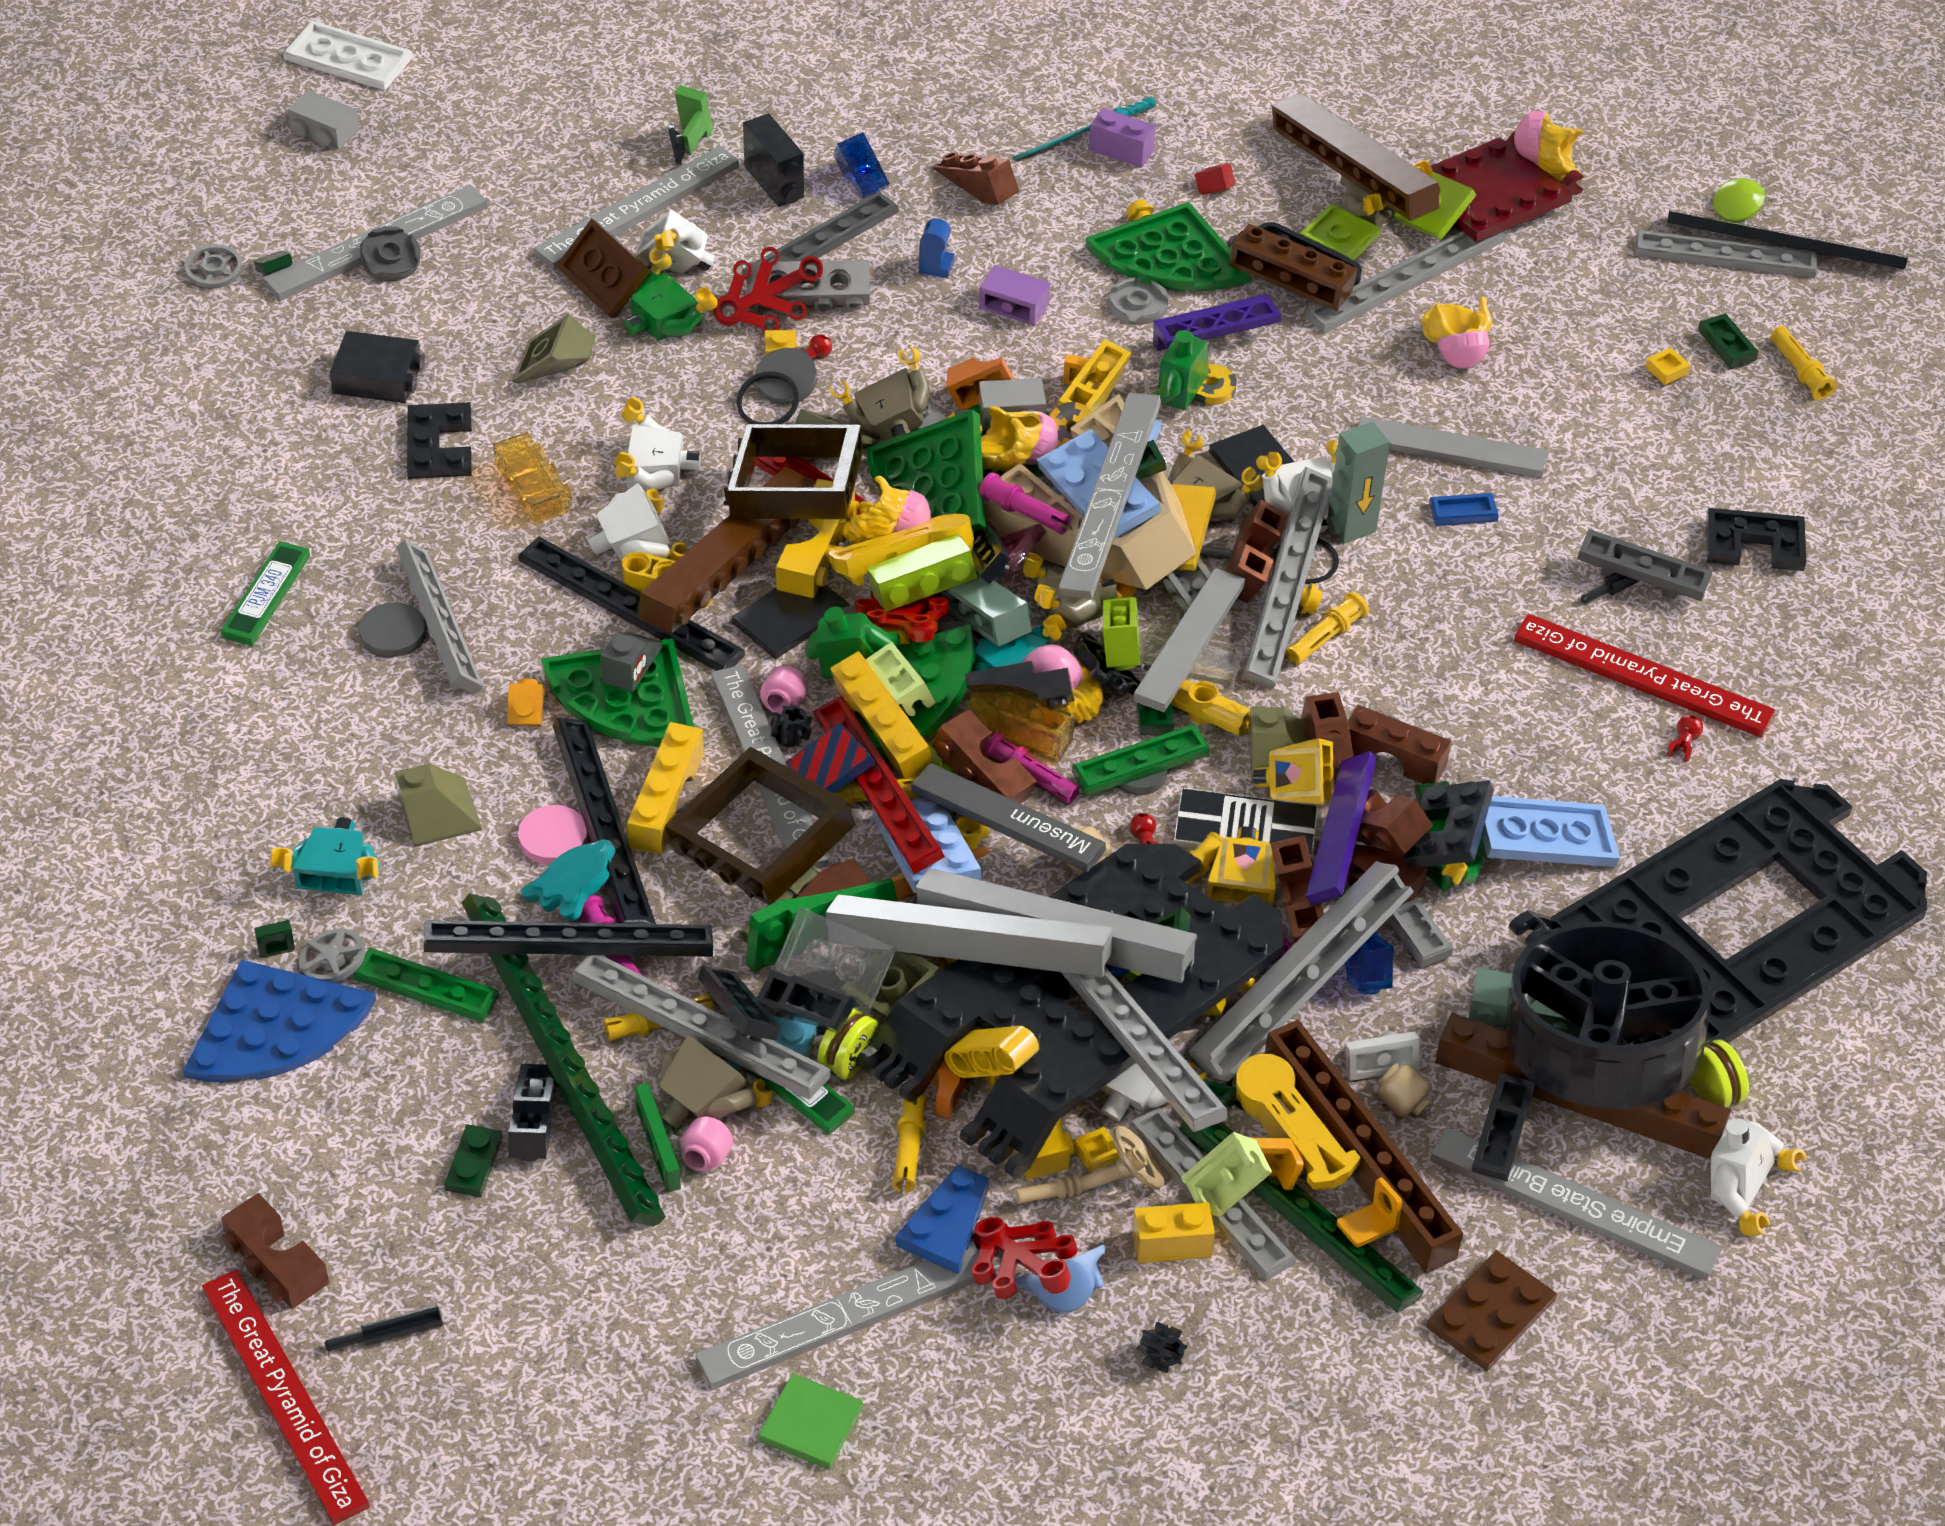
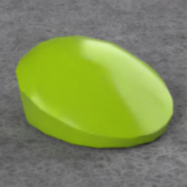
[1713,178,1765,222]

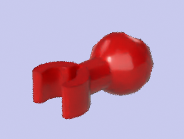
[804,334,833,359]
[1667,714,1703,762]
[1129,813,1158,844]

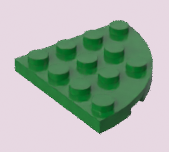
[1085,202,1250,291]
[867,409,986,532]
[854,624,975,763]
[541,638,694,747]

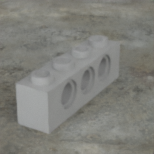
[747,260,870,311]

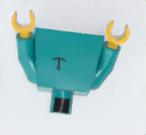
[973,614,1067,700]
[269,817,381,895]

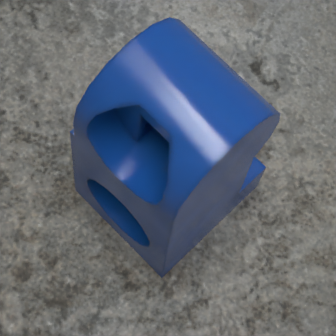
[919,218,955,278]

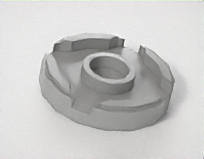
[1109,278,1169,324]

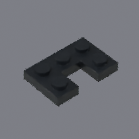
[407,402,472,479]
[1706,507,1807,571]
[1404,780,1494,868]

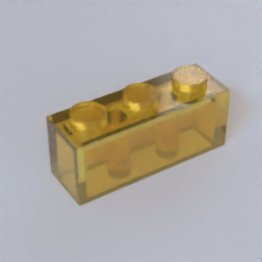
[493,431,572,525]
[968,691,1075,764]

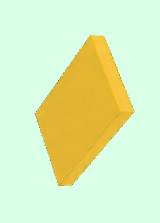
[1171,484,1216,571]

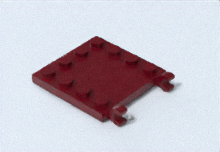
[1430,131,1584,242]

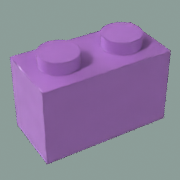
[1089,108,1156,168]
[979,265,1050,326]

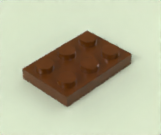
[555,218,651,319]
[1426,1250,1557,1372]

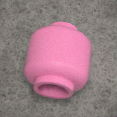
[760,665,809,714]
[678,1116,733,1172]

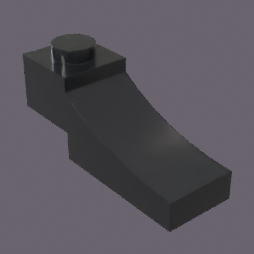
[965,661,1075,710]
[757,970,856,1034]
[508,1064,557,1161]
[1472,1073,1535,1182]

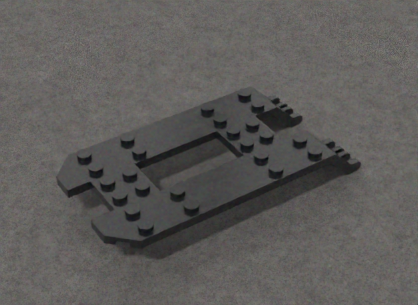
[1508,779,1927,1045]
[856,844,1283,1179]

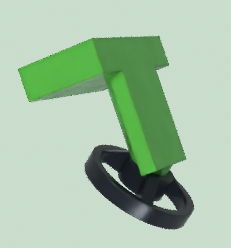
[667,85,713,166]

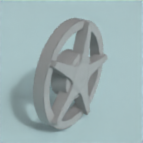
[184,244,243,288]
[299,927,365,982]

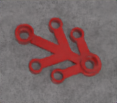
[713,247,823,333]
[855,590,949,642]
[971,1217,1078,1299]

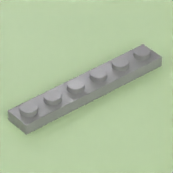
[396,539,484,694]

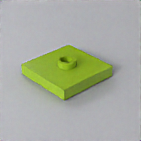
[1394,172,1476,240]
[1299,204,1381,260]

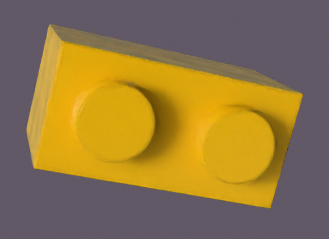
[1132,1202,1215,1263]

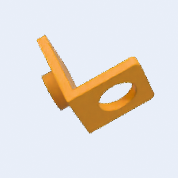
[1337,1177,1402,1247]

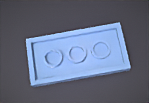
[1037,429,1161,539]
[873,796,981,893]
[1481,796,1620,867]

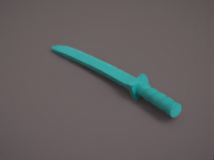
[1013,96,1156,161]

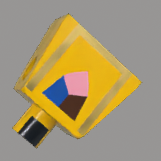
[1253,738,1334,807]
[1207,826,1276,906]

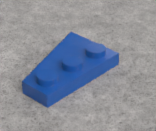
[895,1164,989,1274]

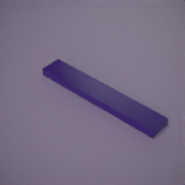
[1306,751,1377,905]

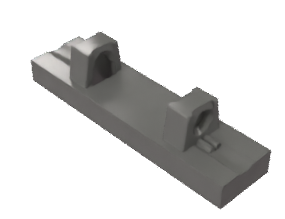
[1577,529,1713,602]

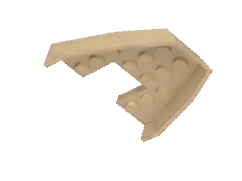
[984,394,1197,590]

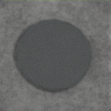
[360,226,420,281]
[755,348,817,405]
[359,602,426,658]

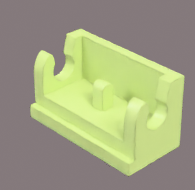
[866,642,936,716]
[1181,1132,1272,1217]

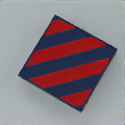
[785,722,876,794]

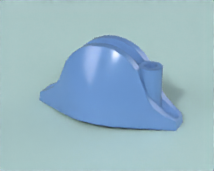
[1014,1244,1105,1312]

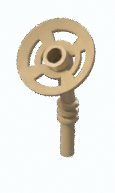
[1015,1126,1164,1204]

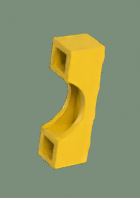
[776,479,859,598]
[830,651,934,779]
[627,722,704,855]

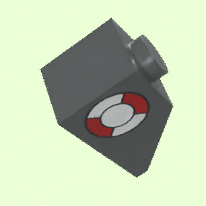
[600,632,662,692]

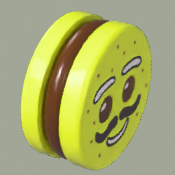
[817,1008,879,1080]
[1690,1040,1749,1108]

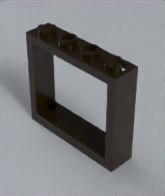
[723,424,863,519]
[665,746,856,905]

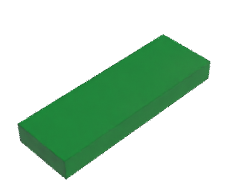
[634,1083,681,1192]

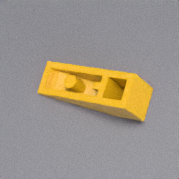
[1058,339,1132,432]

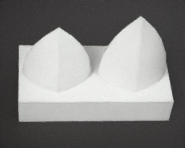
[1345,1030,1420,1081]

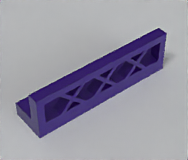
[1153,294,1281,351]

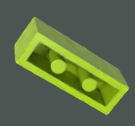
[866,534,977,612]
[1103,597,1140,671]

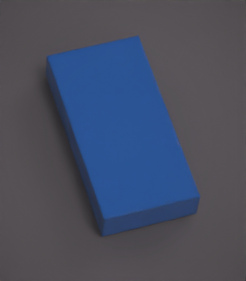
[1429,493,1499,526]

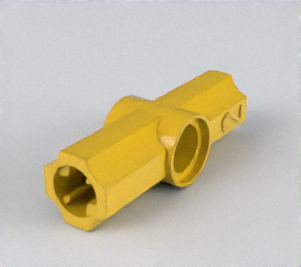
[1171,679,1250,737]

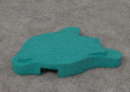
[521,840,615,922]

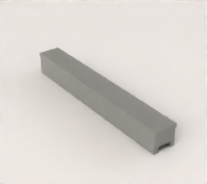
[1188,861,1414,1082]
[915,867,1197,983]
[826,895,1113,977]

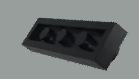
[971,520,1011,584]
[698,965,781,1042]

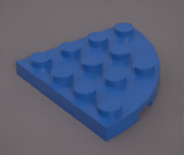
[183,960,376,1082]

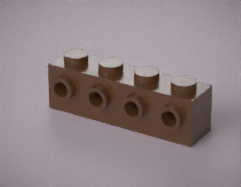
[1229,224,1358,311]

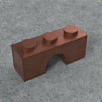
[1225,500,1289,603]
[1348,705,1451,784]
[931,709,1037,804]
[1356,789,1433,854]
[1270,835,1324,944]
[221,1192,329,1309]

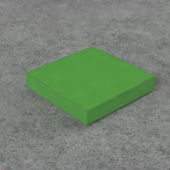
[758,1373,863,1470]

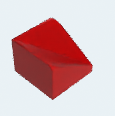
[1194,163,1235,195]

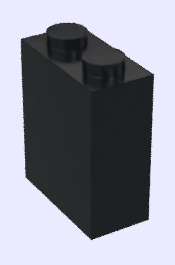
[743,113,804,207]
[330,331,425,403]

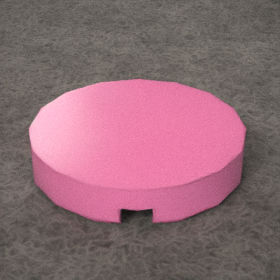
[518,805,587,865]

